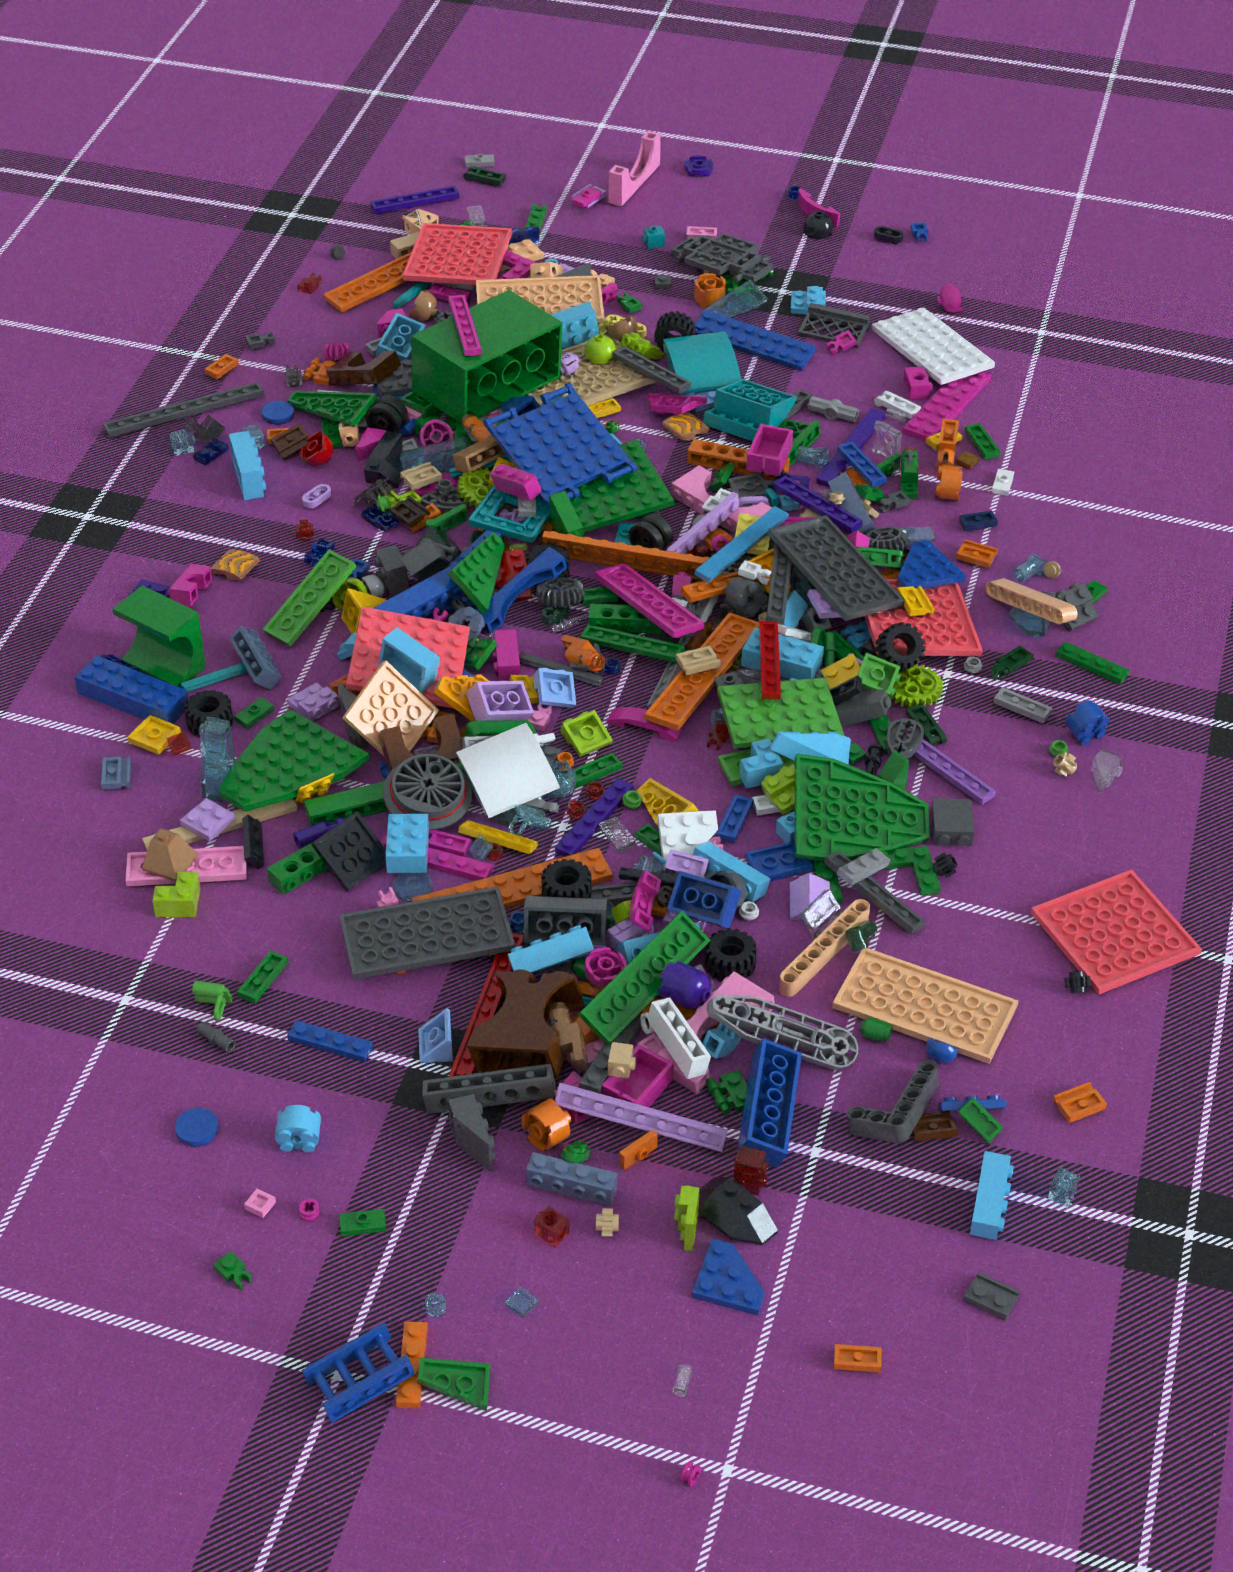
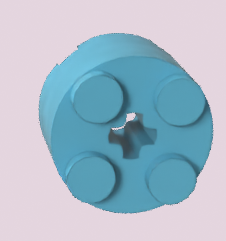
[275,1105,321,1152]

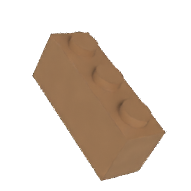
[453,436,506,473]

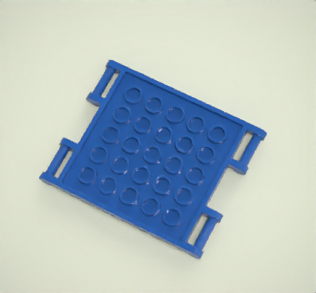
[483,383,637,509]

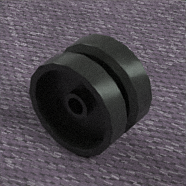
[366,395,408,433]
[629,514,673,550]

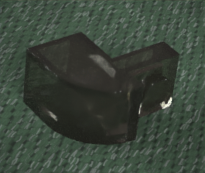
[184,415,225,442]

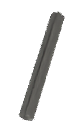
[519,652,603,687]

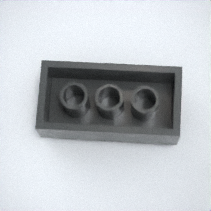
[524,896,607,945]

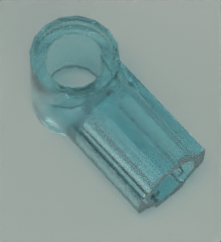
[796,445,830,469]
[1013,553,1048,582]

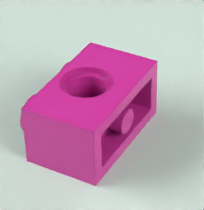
[903,366,932,400]

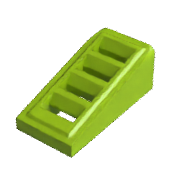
[611,900,631,923]

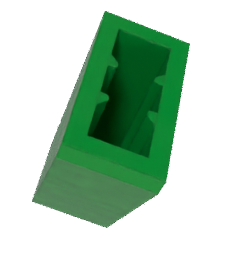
[549,490,583,537]

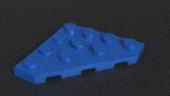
[897,540,966,589]

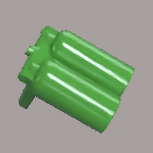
[192,980,233,1021]

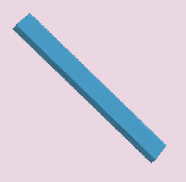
[694,506,789,583]

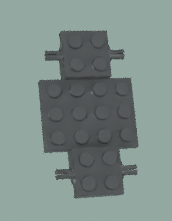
[671,233,773,283]

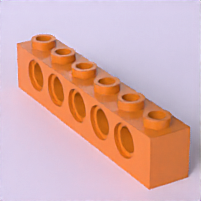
[687,439,790,481]

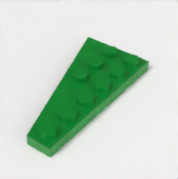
[287,391,377,427]
[447,532,505,614]

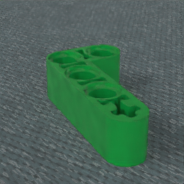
[461,720,537,740]

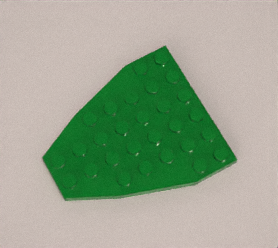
[218,709,370,812]
[795,754,930,861]

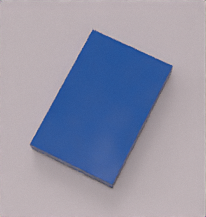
[744,841,814,882]

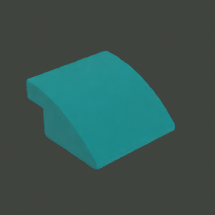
[663,331,741,394]
[703,379,797,441]

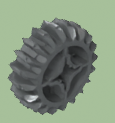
[864,526,909,552]
[536,577,584,608]

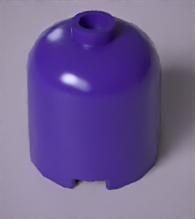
[658,961,711,1009]

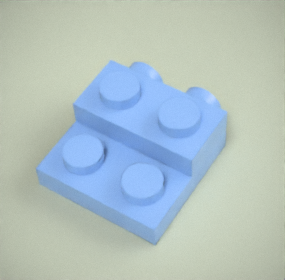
[533,668,576,708]

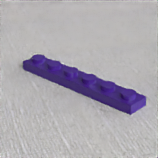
[370,185,460,214]
[774,476,863,533]
[555,778,634,857]

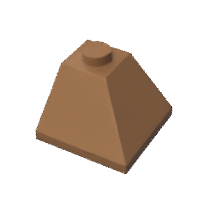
[142,828,197,882]

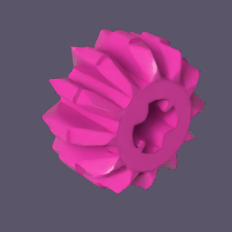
[323,343,351,360]

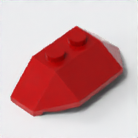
[494,549,532,601]

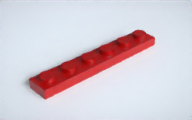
[759,621,781,700]

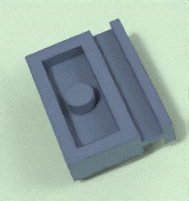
[101,756,131,790]

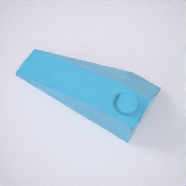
[769,732,851,764]

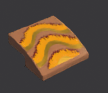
[662,412,710,440]
[211,549,261,580]

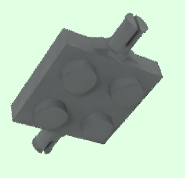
[724,473,777,498]

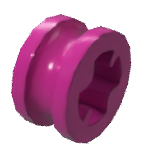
[711,535,729,551]
[299,1198,320,1222]
[680,1461,701,1486]

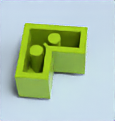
[152,872,201,917]

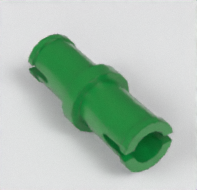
[823,632,837,668]

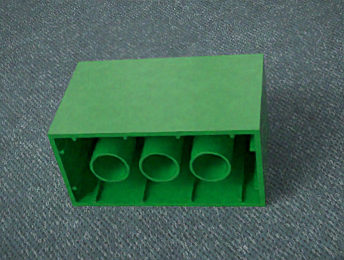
[411,290,562,425]

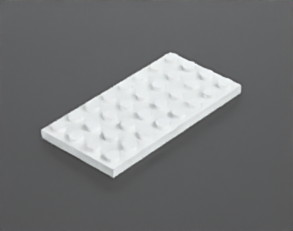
[871,308,995,385]

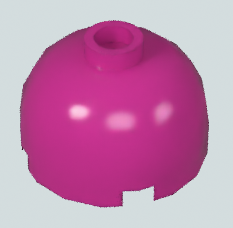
[937,281,963,313]
[419,419,453,453]
[584,947,627,988]

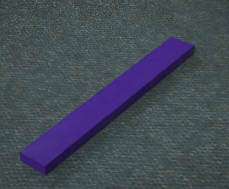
[816,408,886,487]

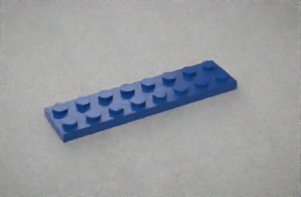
[694,310,816,371]

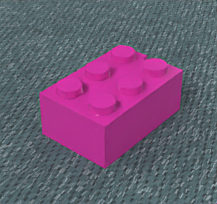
[746,424,793,476]
[602,1044,674,1107]

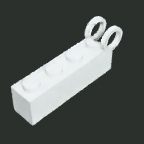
[640,998,711,1079]

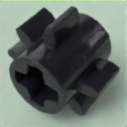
[933,852,958,878]
[1065,971,1091,993]

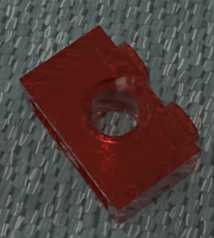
[734,1145,769,1196]

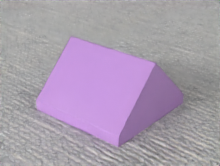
[790,873,830,920]

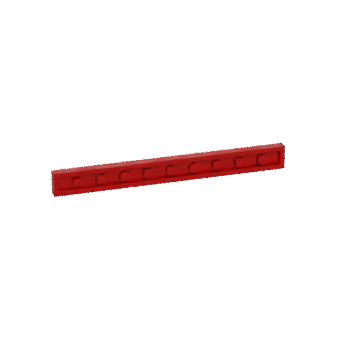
[448,934,524,1077]

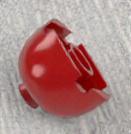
[300,432,334,466]

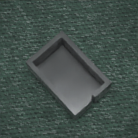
[400,538,451,582]

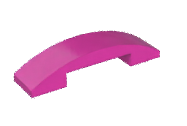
[798,188,840,227]
[606,707,683,742]
[629,870,661,933]

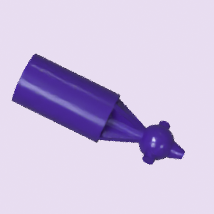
[293,818,345,849]

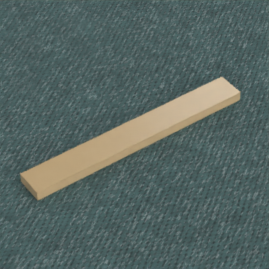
[142,798,298,851]

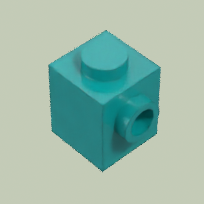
[642,226,665,249]

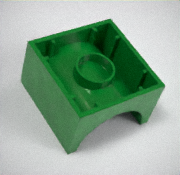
[112,585,206,688]

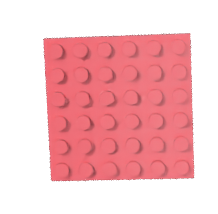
[403,223,512,286]
[864,579,983,656]
[346,606,470,709]
[1031,869,1202,995]

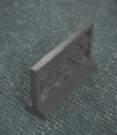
[798,303,870,348]

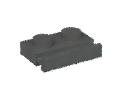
[964,1272,1020,1321]

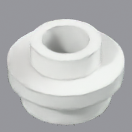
[739,901,759,920]

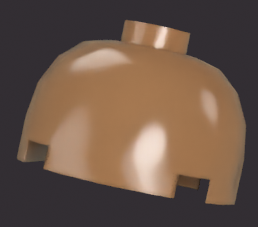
[409,289,438,322]
[606,316,638,342]

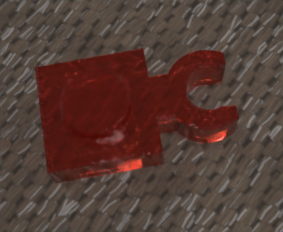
[297,273,322,294]
[707,721,730,751]

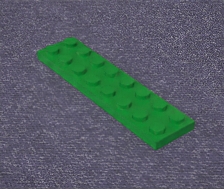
[578,911,710,1045]

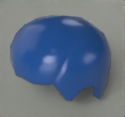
[926,1038,958,1064]

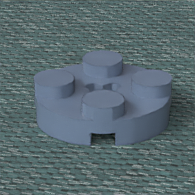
[448,606,485,642]

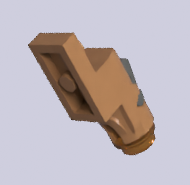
[547,1002,589,1071]

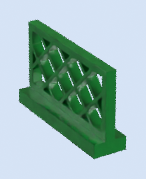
[779,419,821,467]

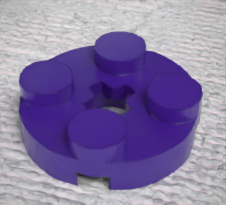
[684,155,713,177]

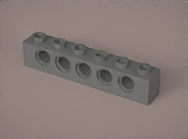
[422,1064,555,1114]

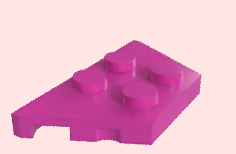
[648,393,707,415]

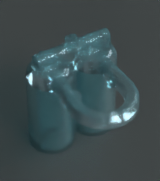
[508,804,551,836]

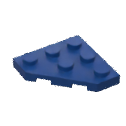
[692,1238,765,1316]

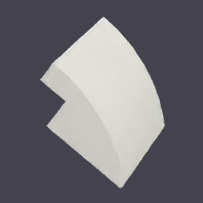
[456,723,560,818]

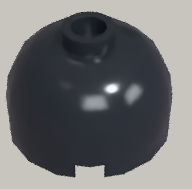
[803,211,833,240]

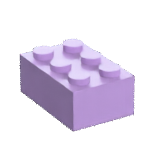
[466,681,534,721]

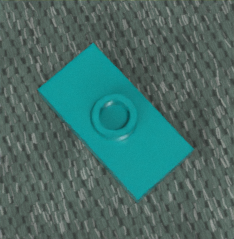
[615,523,635,545]

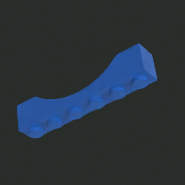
[477,547,568,635]

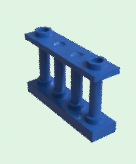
[302,1322,415,1423]

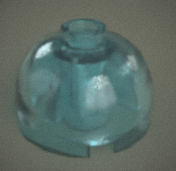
[545,761,577,799]

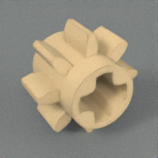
[1053,752,1077,777]
[596,1208,619,1237]

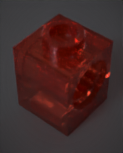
[534,1206,570,1247]

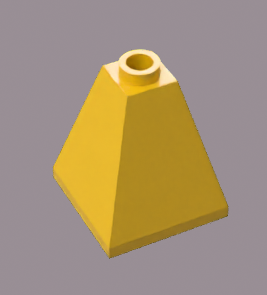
[341,589,387,634]

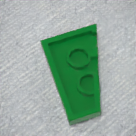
[418,1357,491,1411]

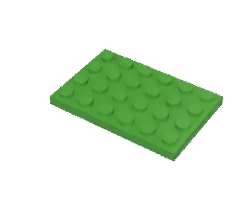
[717,678,844,749]

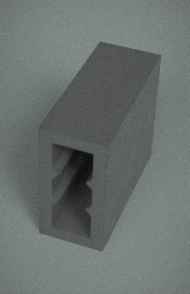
[931,798,974,846]

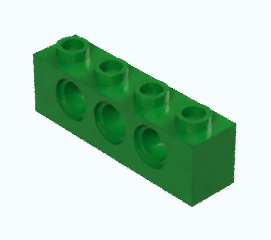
[589,604,661,634]
[267,842,329,895]

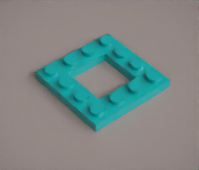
[468,486,549,543]

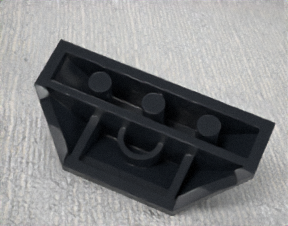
[699,1177,778,1245]

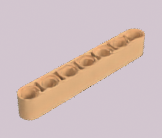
[986,578,1078,624]
[779,899,870,997]

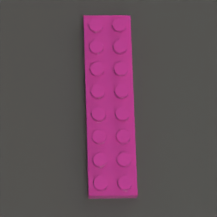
[902,371,992,442]
[595,563,704,638]

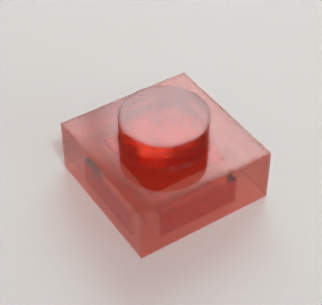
[166,732,192,756]

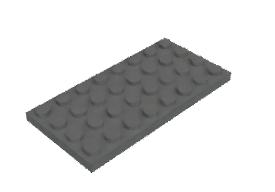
[768,515,905,621]
[339,886,515,980]

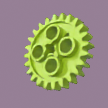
[457,467,504,510]
[891,663,943,708]

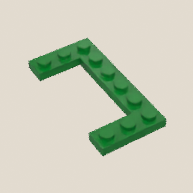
[812,846,941,904]

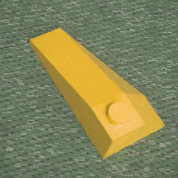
[636,778,698,826]

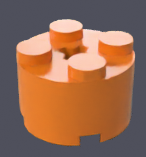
[694,273,726,308]
[935,465,963,501]
[521,1098,571,1151]

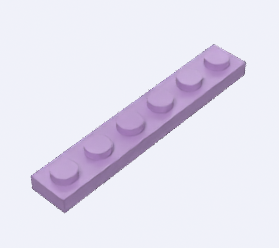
[666,492,739,554]

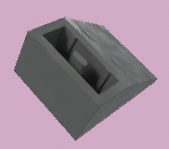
[448,1094,496,1172]

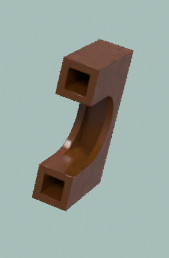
[326,351,401,385]
[378,713,462,775]

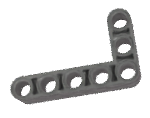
[847,1060,940,1143]

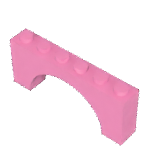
[609,131,660,206]
[671,465,772,534]
[657,972,775,1094]

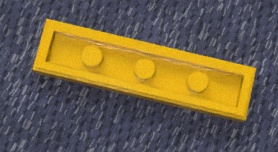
[458,820,538,854]

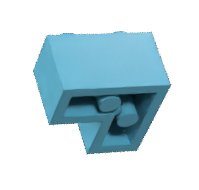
[739,738,783,789]

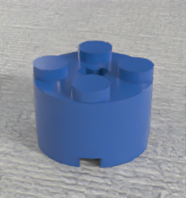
[1065,700,1110,745]

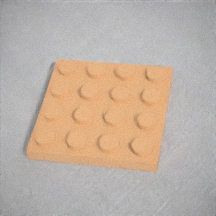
[342,661,439,756]

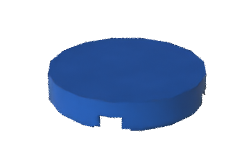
[262,400,294,425]
[175,1108,219,1147]

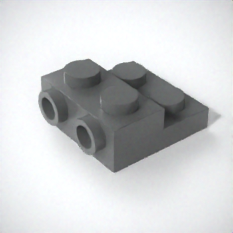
[1055,582,1099,632]

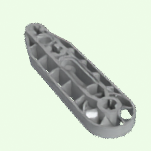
[707,994,858,1071]

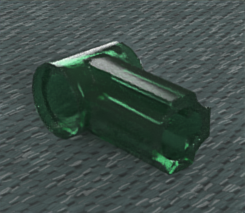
[845,920,878,952]

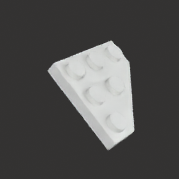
[657,810,718,872]

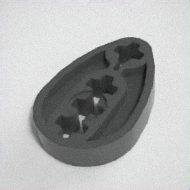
[422,489,471,514]
[886,718,924,759]

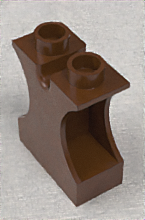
[467,969,584,1079]

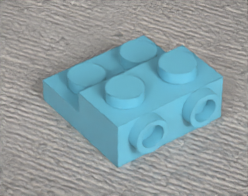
[791,286,826,314]

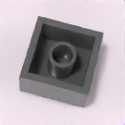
[374,545,409,598]

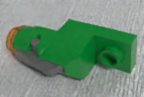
[900,447,918,499]

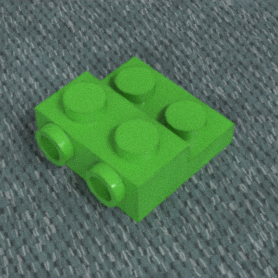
[857,653,901,699]

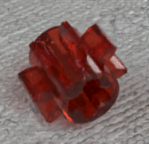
[295,519,314,541]

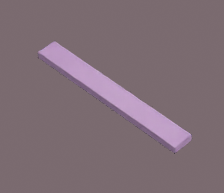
[554,1083,728,1152]

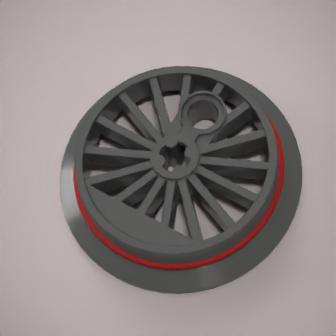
[383,754,472,830]

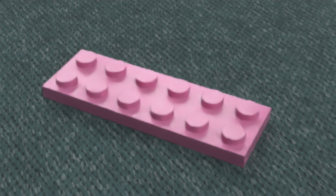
[126,846,247,887]

